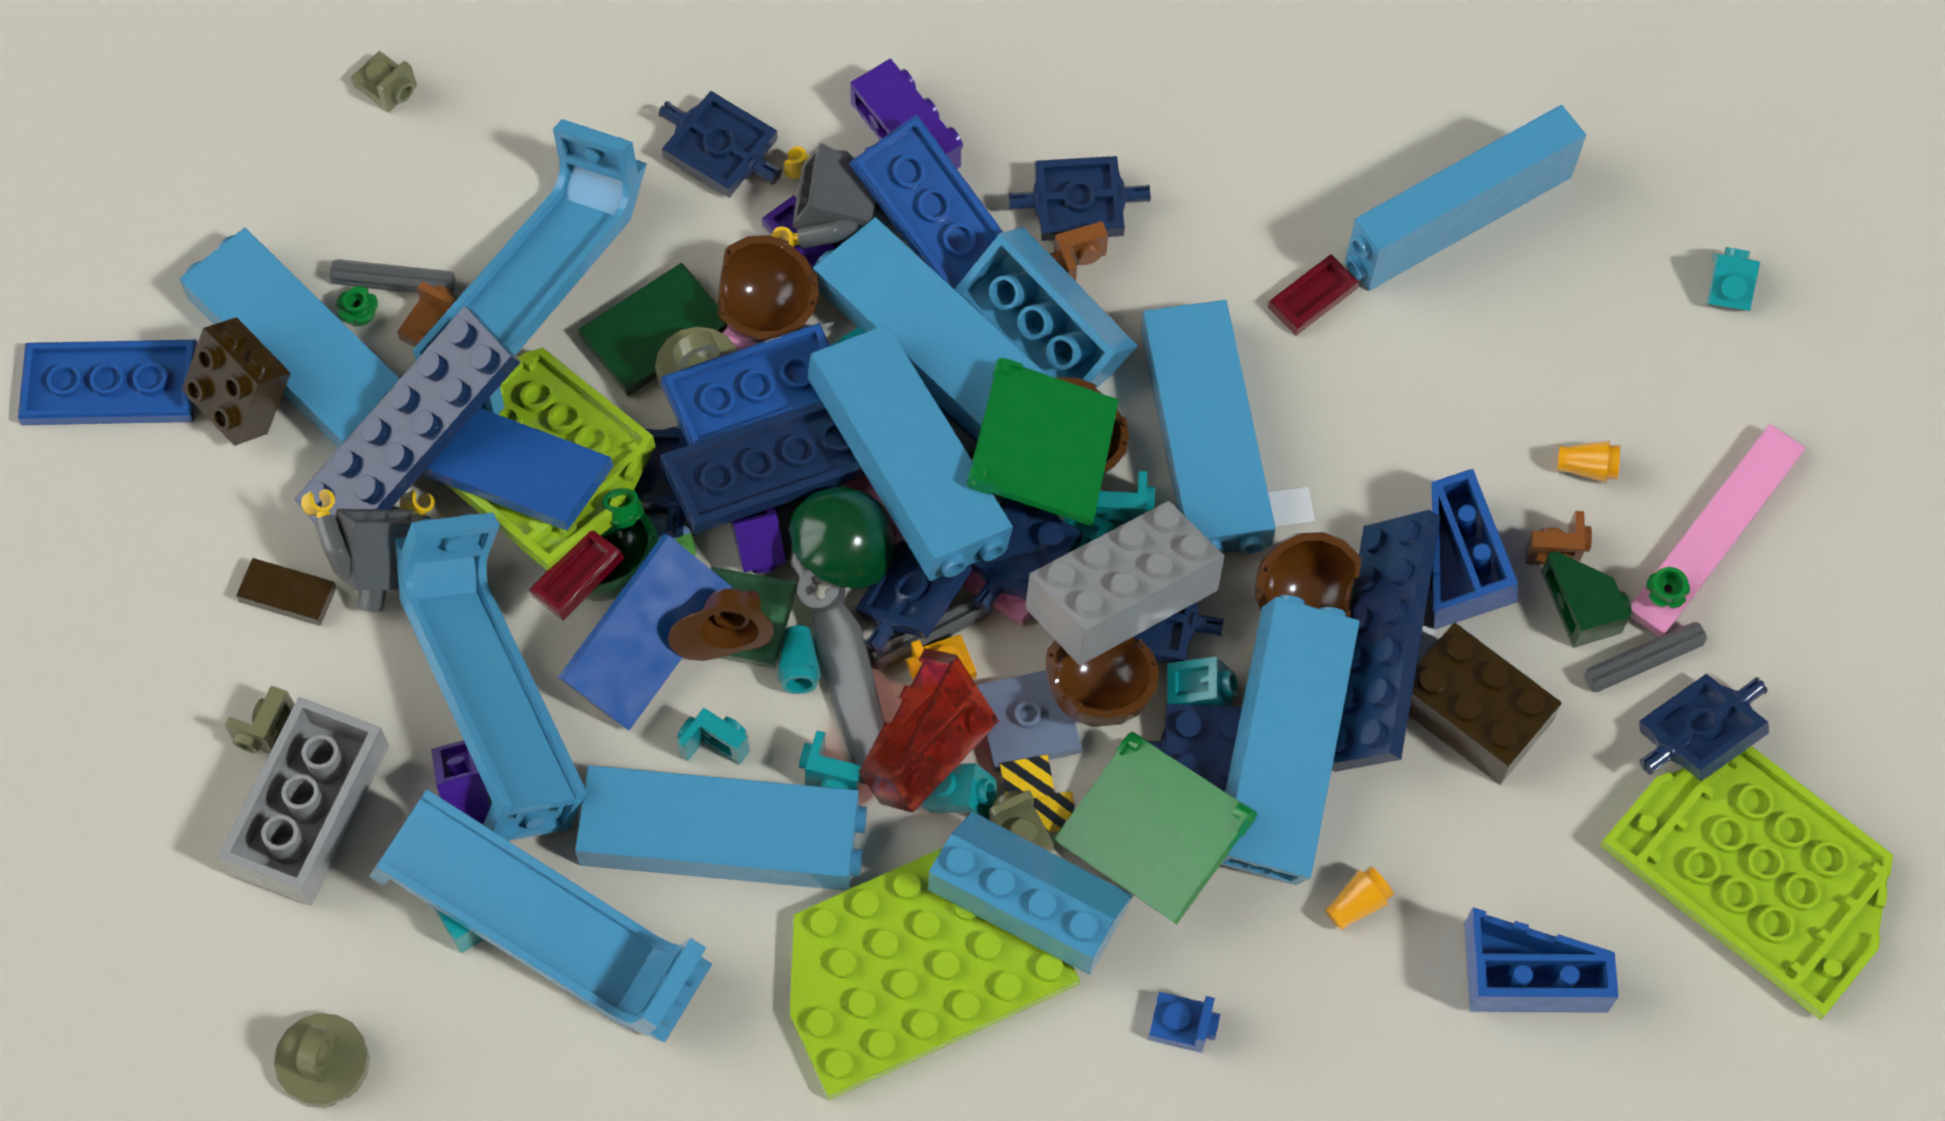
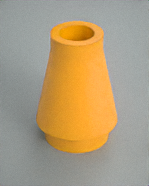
[1557,440,1621,483]
[1324,866,1394,931]

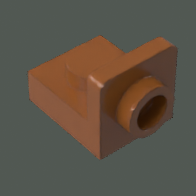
[1050,221,1108,281]
[397,282,457,347]
[1525,511,1592,565]

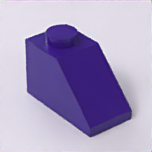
[730,507,787,574]
[431,740,492,825]

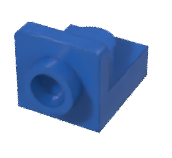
[1148,992,1221,1053]

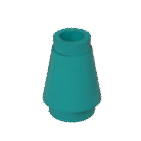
[777,625,821,694]

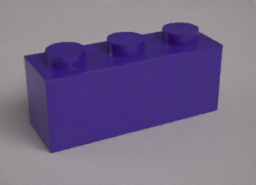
[850,58,963,169]

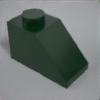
[1541,551,1632,648]

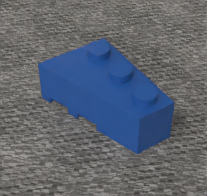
[1431,468,1518,629]
[1464,907,1619,1013]

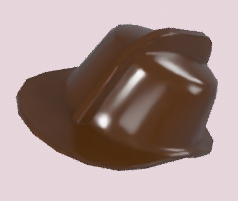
[668,588,774,661]

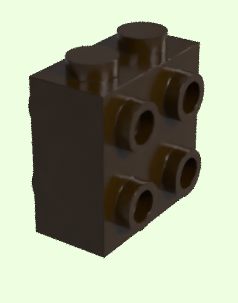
[181,317,291,446]

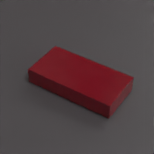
[1268,254,1359,336]
[529,530,624,621]

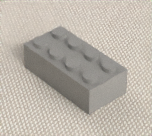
[1025,501,1224,666]
[218,697,389,906]

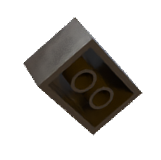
[1409,622,1562,785]

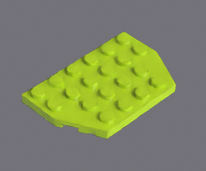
[446,347,656,570]
[1599,746,1893,1021]
[790,847,1080,1101]

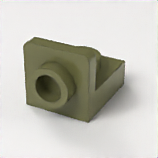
[351,50,417,113]
[224,685,295,754]
[989,790,1054,852]

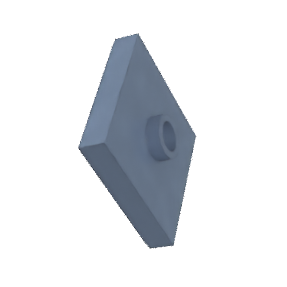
[974,670,1082,772]

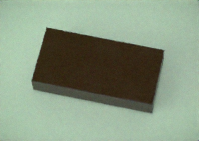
[236,558,337,626]

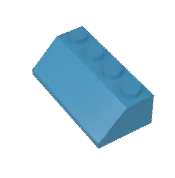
[954,227,1138,388]
[928,812,1133,975]

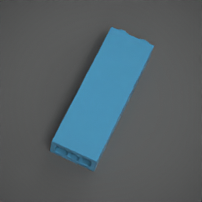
[1345,104,1586,291]
[813,217,1047,441]
[179,227,400,448]
[1141,299,1276,554]
[807,324,1013,581]
[1221,595,1360,885]
[575,765,867,891]

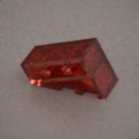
[859,648,999,813]

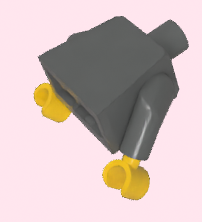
[771,143,891,249]
[301,489,435,612]

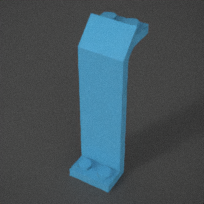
[413,119,647,414]
[395,513,587,841]
[369,789,712,1043]

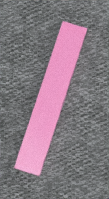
[1630,424,1806,637]

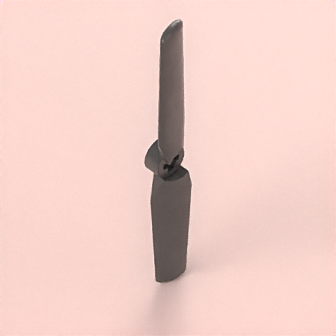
[774,495,895,784]

